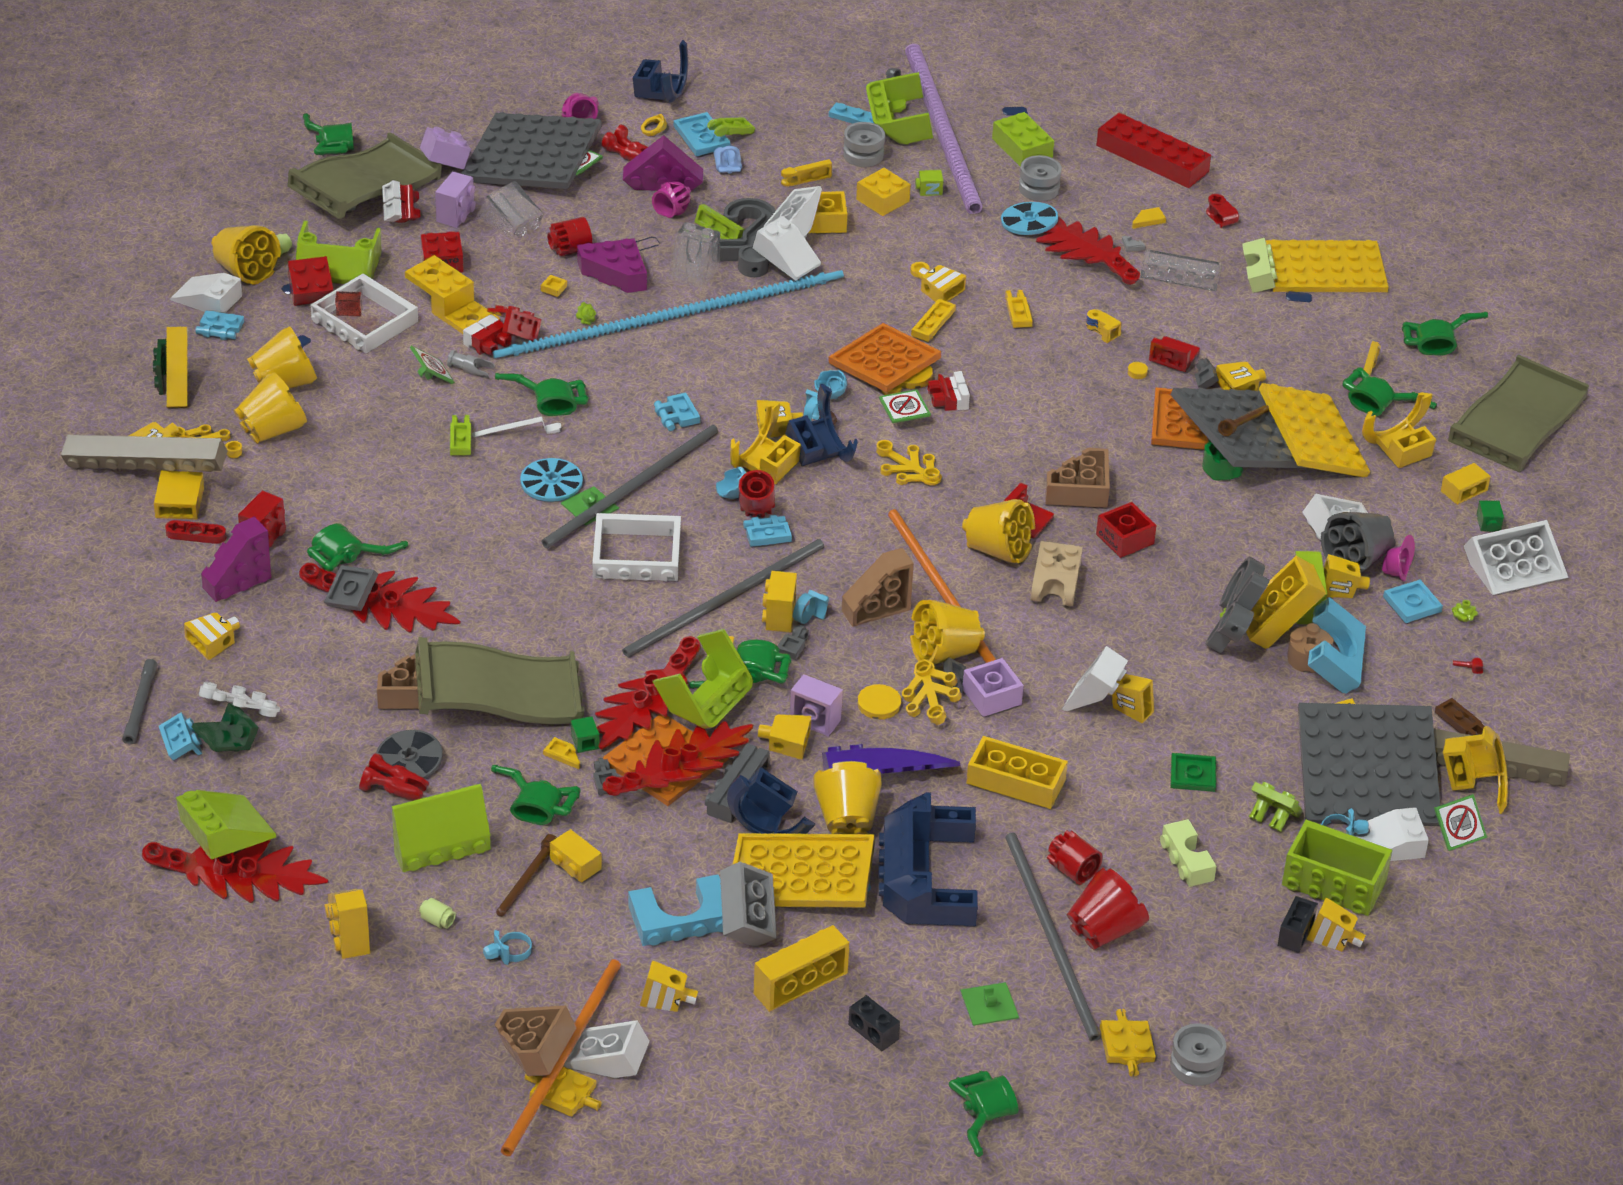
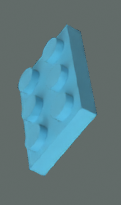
[673,112,730,156]

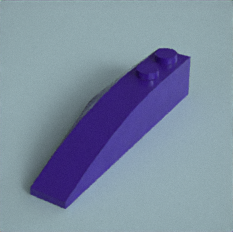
[822,744,960,774]

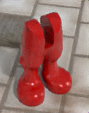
[602,124,648,161]
[359,753,430,801]

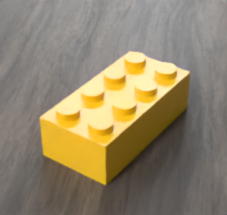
[1246,556,1326,649]
[966,736,1068,809]
[753,925,850,1012]

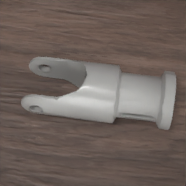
[447,350,495,378]

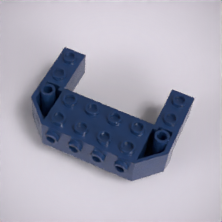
[878,792,978,926]

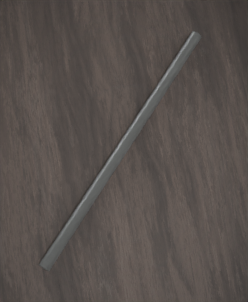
[541,425,718,549]
[622,539,824,658]
[1005,833,1101,1041]

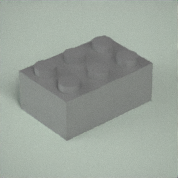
[720,862,776,947]

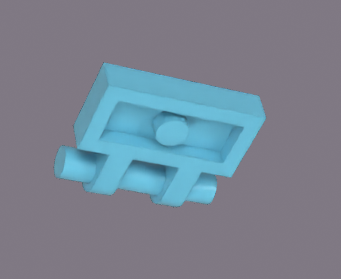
[196,311,244,340]
[654,393,700,431]
[743,515,792,547]

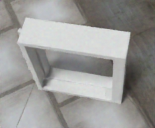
[311,274,418,353]
[593,513,681,581]

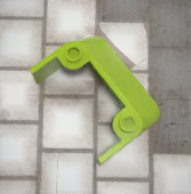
[866,72,933,145]
[296,220,382,284]
[653,629,753,729]

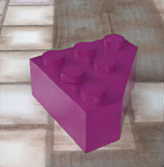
[623,135,703,191]
[577,238,647,293]
[201,517,272,602]

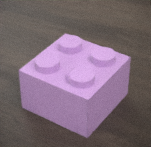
[420,127,471,170]
[435,172,476,228]
[963,658,1024,717]
[790,674,843,736]

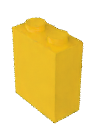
[154,470,204,520]

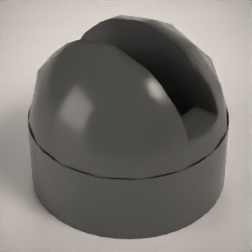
[886,68,901,78]

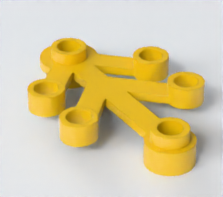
[174,424,242,458]
[876,440,942,485]
[902,659,962,725]

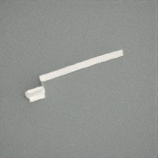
[472,417,561,437]

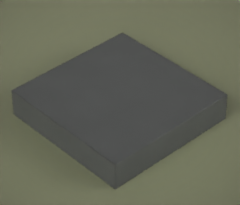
[324,565,378,611]

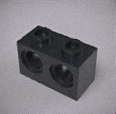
[1277,896,1318,953]
[848,995,900,1052]

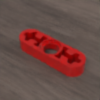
[165,520,227,544]

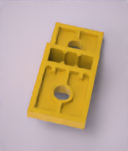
[405,255,501,334]

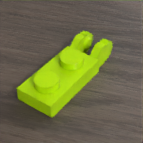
[707,117,756,137]
[450,415,471,455]

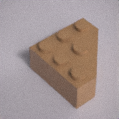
[1045,448,1110,508]
[842,548,914,627]
[377,654,419,709]
[494,1005,576,1076]

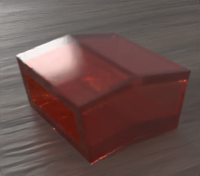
[335,291,363,316]

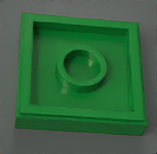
[1170,753,1216,792]

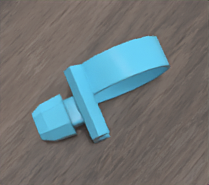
[803,389,820,421]
[793,590,829,624]
[1321,808,1369,836]
[483,930,532,965]

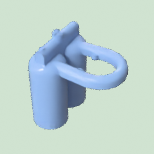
[714,146,742,174]

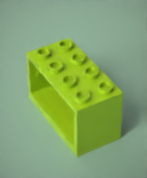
[1282,819,1393,916]

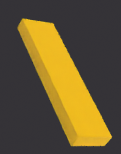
[167,327,188,408]

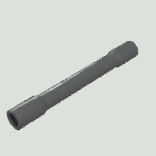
[122,659,158,744]

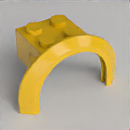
[1362,392,1436,469]
[730,402,801,485]
[1443,726,1508,814]

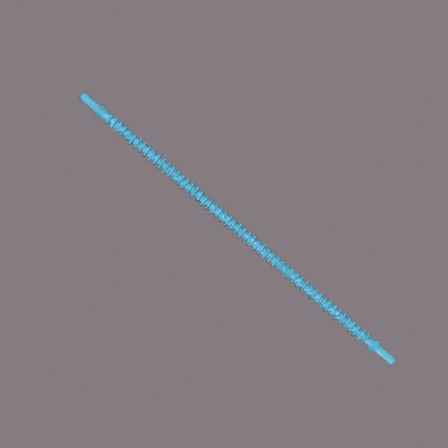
[493,270,844,359]

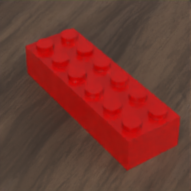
[1096,113,1211,188]

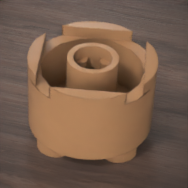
[1287,623,1334,673]

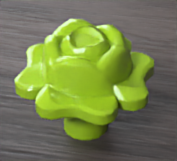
[576,302,596,325]
[1451,600,1478,622]

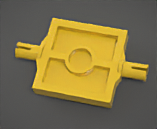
[1100,1009,1156,1076]
[524,1066,602,1117]

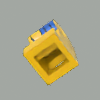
[1086,309,1122,343]

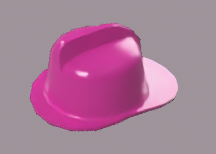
[1382,535,1415,582]

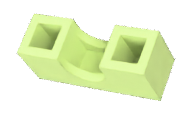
[1242,238,1277,292]
[1160,819,1217,887]

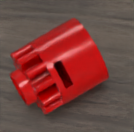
[547,217,593,256]
[739,470,775,518]
[1047,830,1103,885]

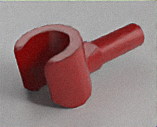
[1453,657,1483,674]

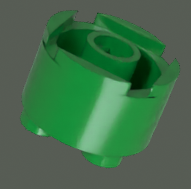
[1202,439,1243,481]

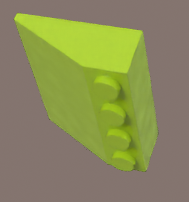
[392,784,491,872]
[176,790,276,859]

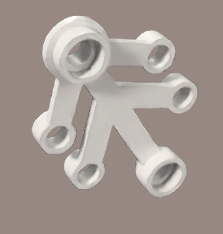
[199,682,280,717]

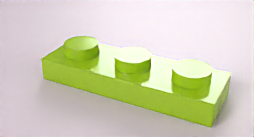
[694,204,745,239]

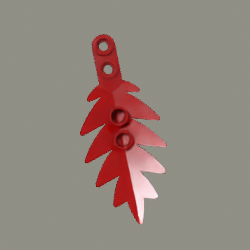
[1036,217,1140,285]
[299,563,460,633]
[595,636,701,750]
[602,721,754,796]
[142,839,328,903]

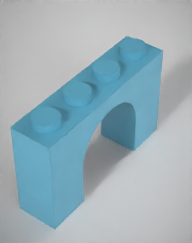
[1308,597,1366,694]
[628,874,723,946]

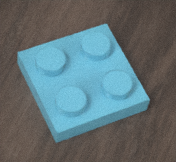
[1383,580,1443,623]

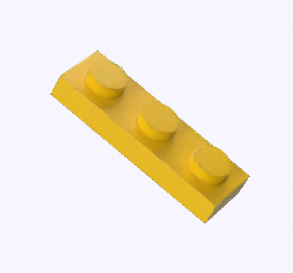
[911,299,956,342]

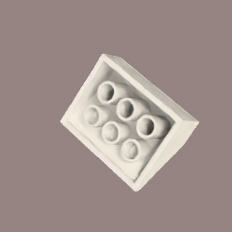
[1464,520,1568,595]

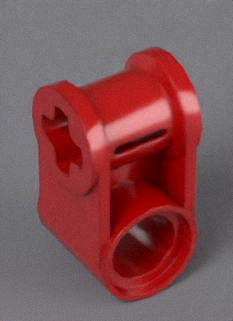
[1206,194,1239,228]

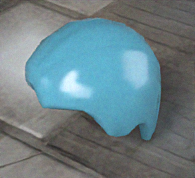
[814,370,847,399]
[716,467,747,499]

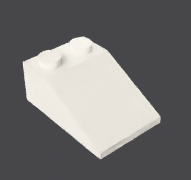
[764,186,822,238]
[753,216,821,281]
[170,273,242,313]
[1303,494,1368,540]
[1062,646,1128,711]
[1354,808,1428,861]
[564,1020,649,1078]

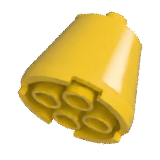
[211,225,281,285]
[247,326,317,388]
[233,373,307,444]
[962,499,1035,563]
[910,600,985,665]
[813,761,882,834]

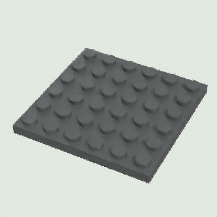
[461,112,602,189]
[1170,387,1308,468]
[1298,703,1440,826]

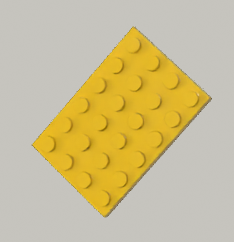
[1266,239,1389,292]
[1259,383,1370,477]
[733,833,875,907]

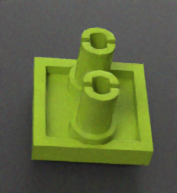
[1248,782,1303,832]

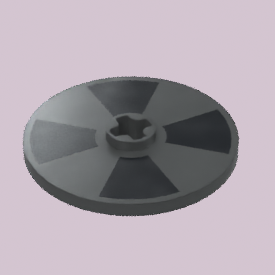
[376,730,443,779]

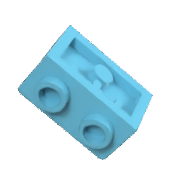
[159,712,202,760]

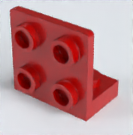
[487,305,542,342]
[1149,336,1200,372]
[1004,482,1054,539]

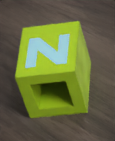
[915,170,943,196]

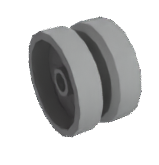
[843,122,885,167]
[1019,155,1062,201]
[1170,1023,1226,1086]

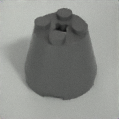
[1321,512,1396,572]

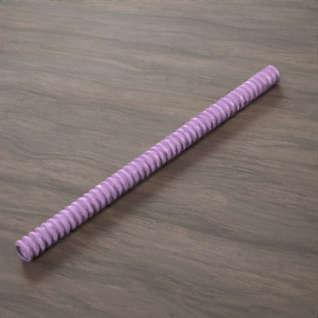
[905,44,982,214]

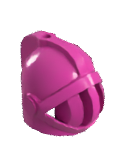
[561,93,599,119]
[652,181,691,218]

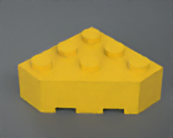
[324,889,370,959]

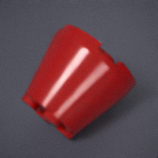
[1067,867,1149,950]

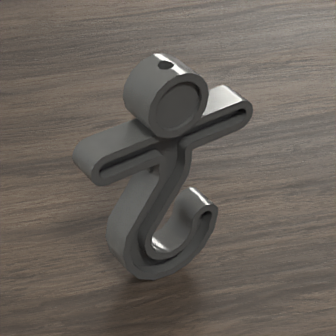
[709,198,776,278]
[1205,556,1270,654]

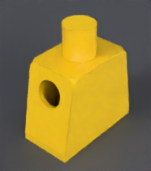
[758,714,811,760]

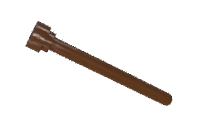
[1218,405,1269,436]
[496,834,557,917]

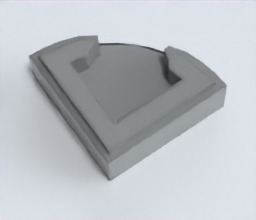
[1122,236,1145,252]

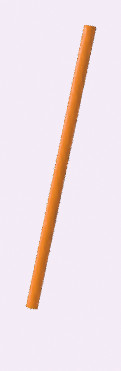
[888,509,996,663]
[501,959,621,1156]

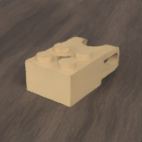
[1031,541,1083,606]

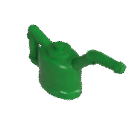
[303,113,354,156]
[1402,312,1488,356]
[1342,367,1437,416]
[495,373,588,416]
[307,523,408,572]
[689,639,792,689]
[491,765,581,825]
[949,1071,1019,1157]

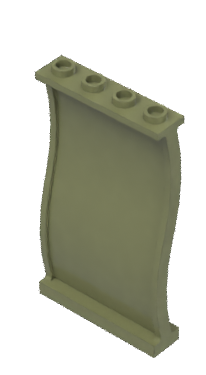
[287,133,442,219]
[1448,355,1589,473]
[415,637,584,724]

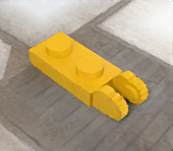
[781,159,832,187]
[1005,290,1033,328]

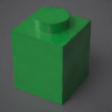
[1476,501,1504,532]
[571,716,599,753]

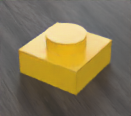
[541,275,567,297]

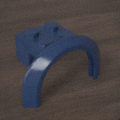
[632,40,688,103]
[785,384,858,466]
[727,767,815,834]

